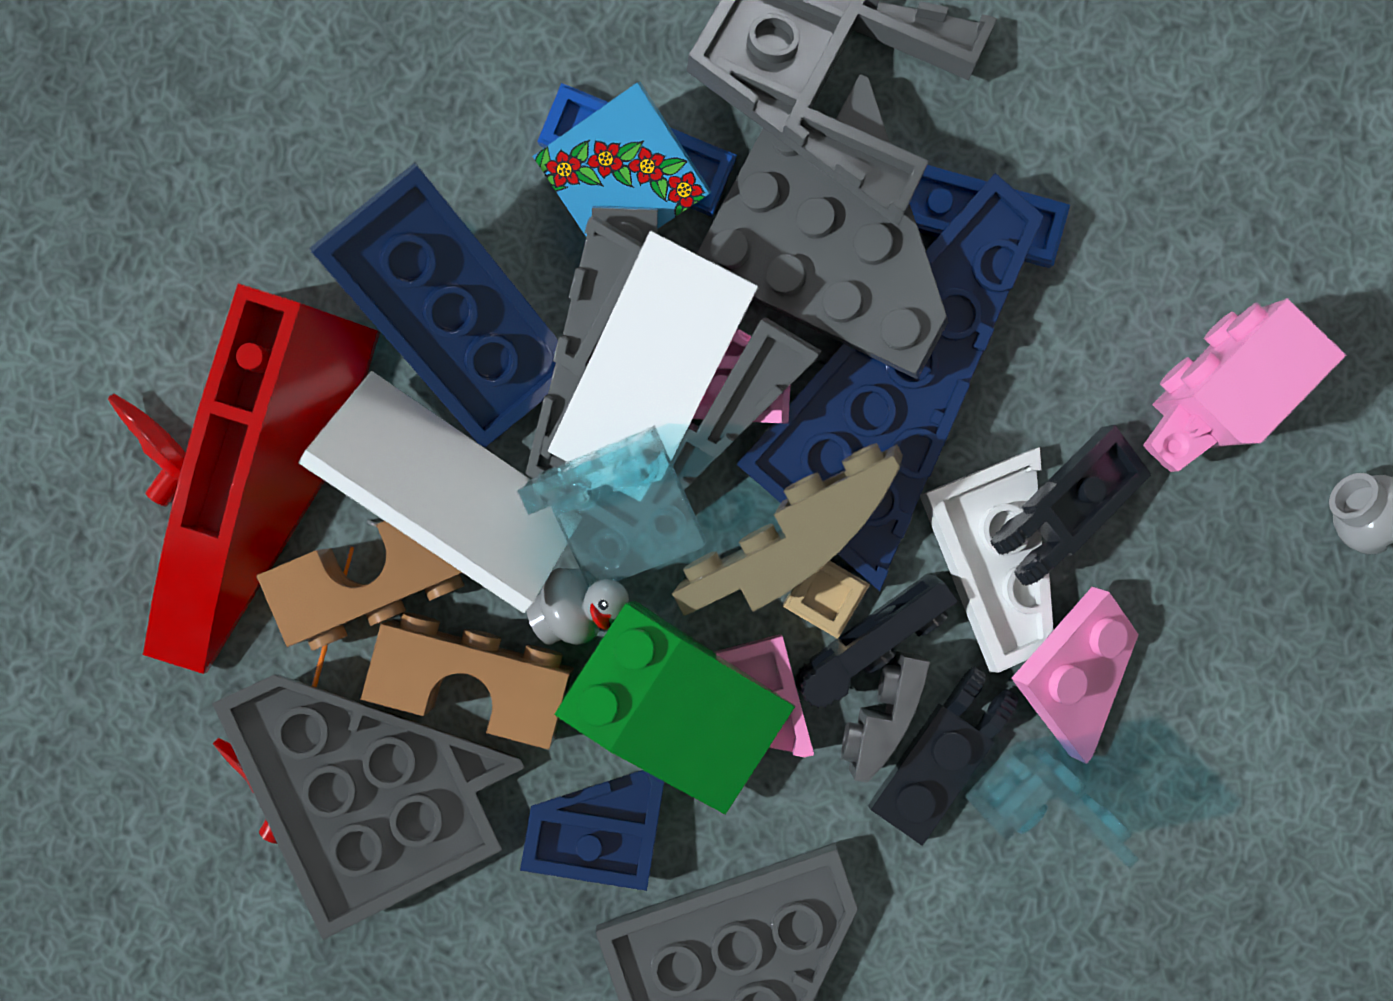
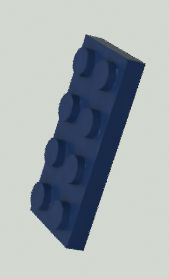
[310,163,558,448]

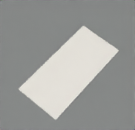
[548,231,758,501]

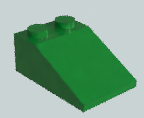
[554,601,795,815]

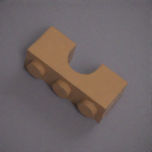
[257,521,465,651]
[361,612,574,750]

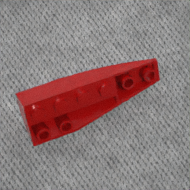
[143,283,381,674]

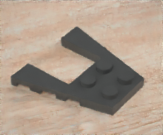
[687,0,997,226]
[526,216,821,540]

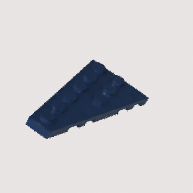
[737,173,1044,591]

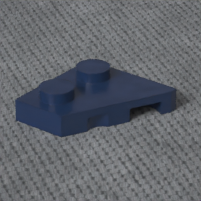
[520,770,664,891]

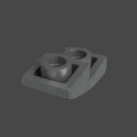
[841,651,930,783]

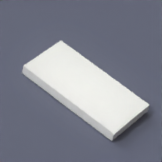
[299,371,584,613]

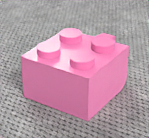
[1143,298,1346,472]

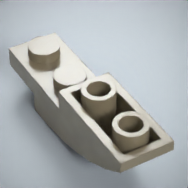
[672,443,903,616]

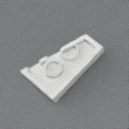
[920,447,1053,673]

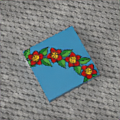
[533,82,711,237]

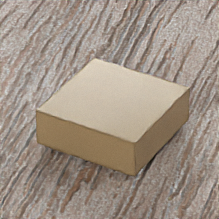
[782,561,870,639]

